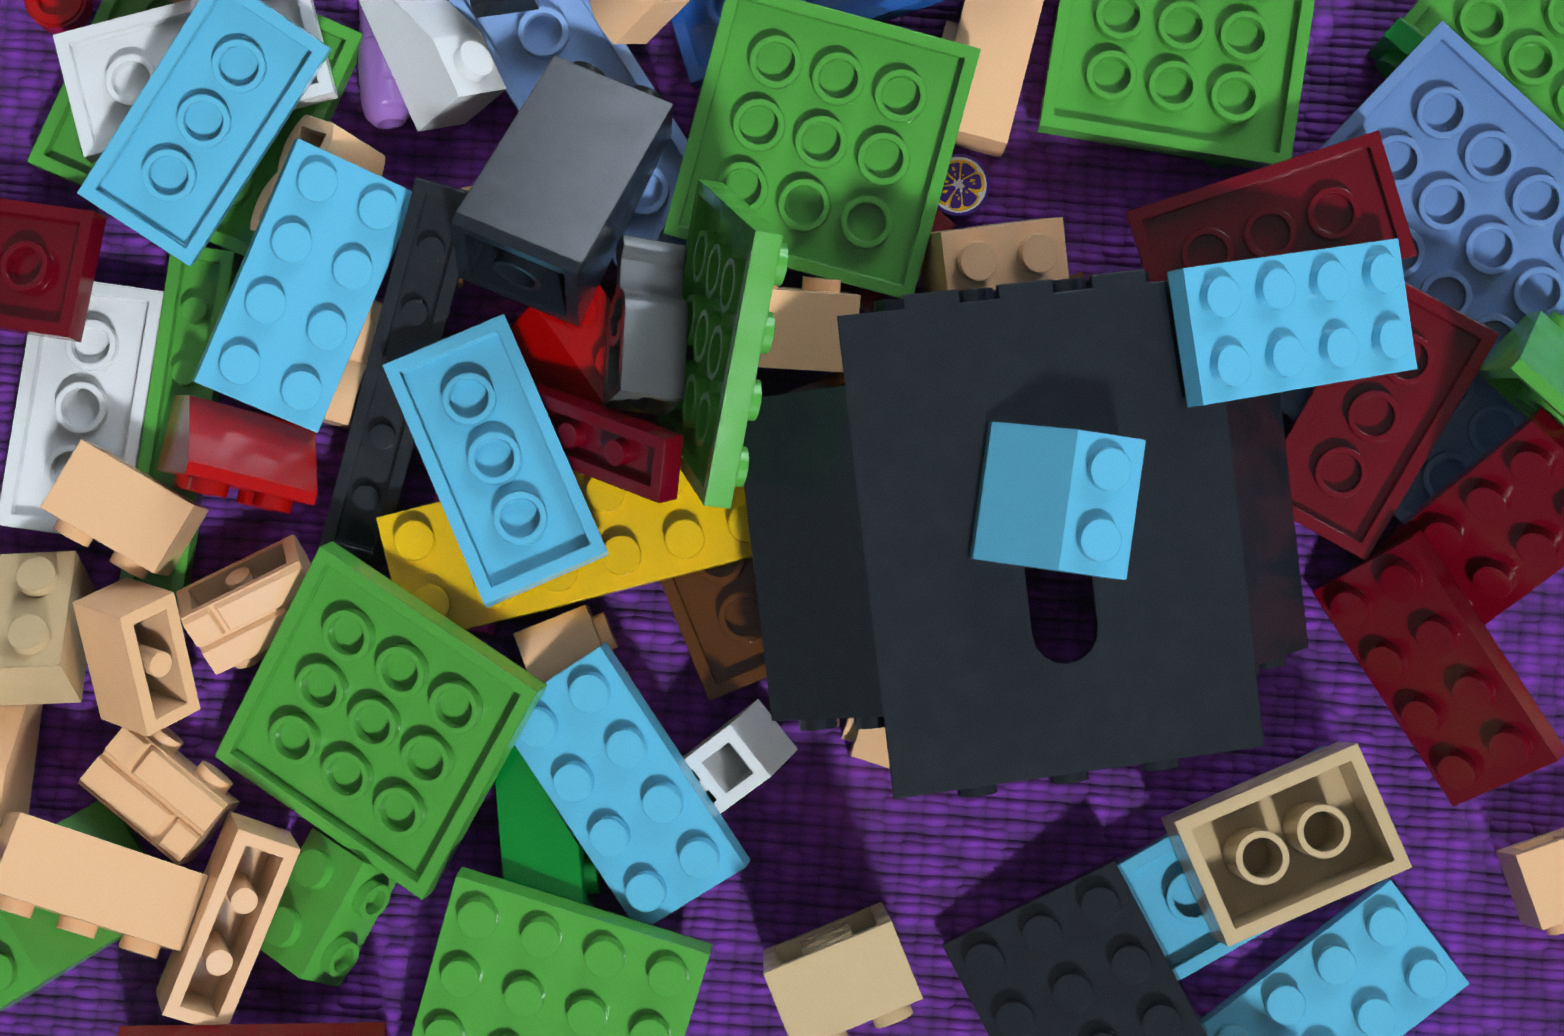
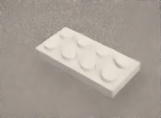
[53,0,338,163]
[0,281,164,535]

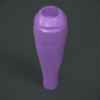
[358,0,410,129]

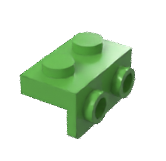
[260,828,397,987]

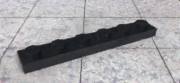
[319,176,469,567]

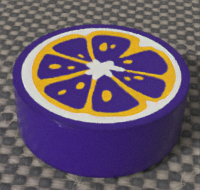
[938,154,990,220]

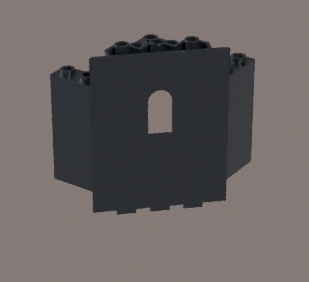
[743,269,1309,799]

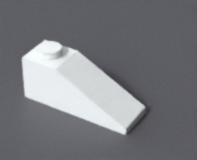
[359,0,506,132]
[683,699,798,814]

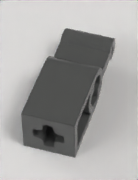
[603,235,688,416]

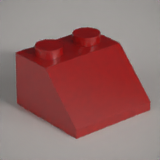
[510,284,622,412]

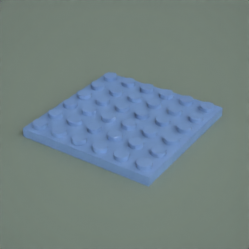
[1280,21,1564,522]

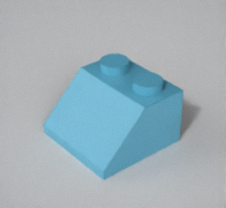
[969,422,1146,580]

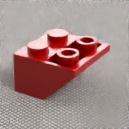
[157,395,318,514]

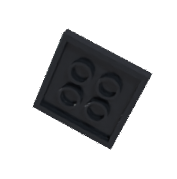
[942,856,1207,1036]

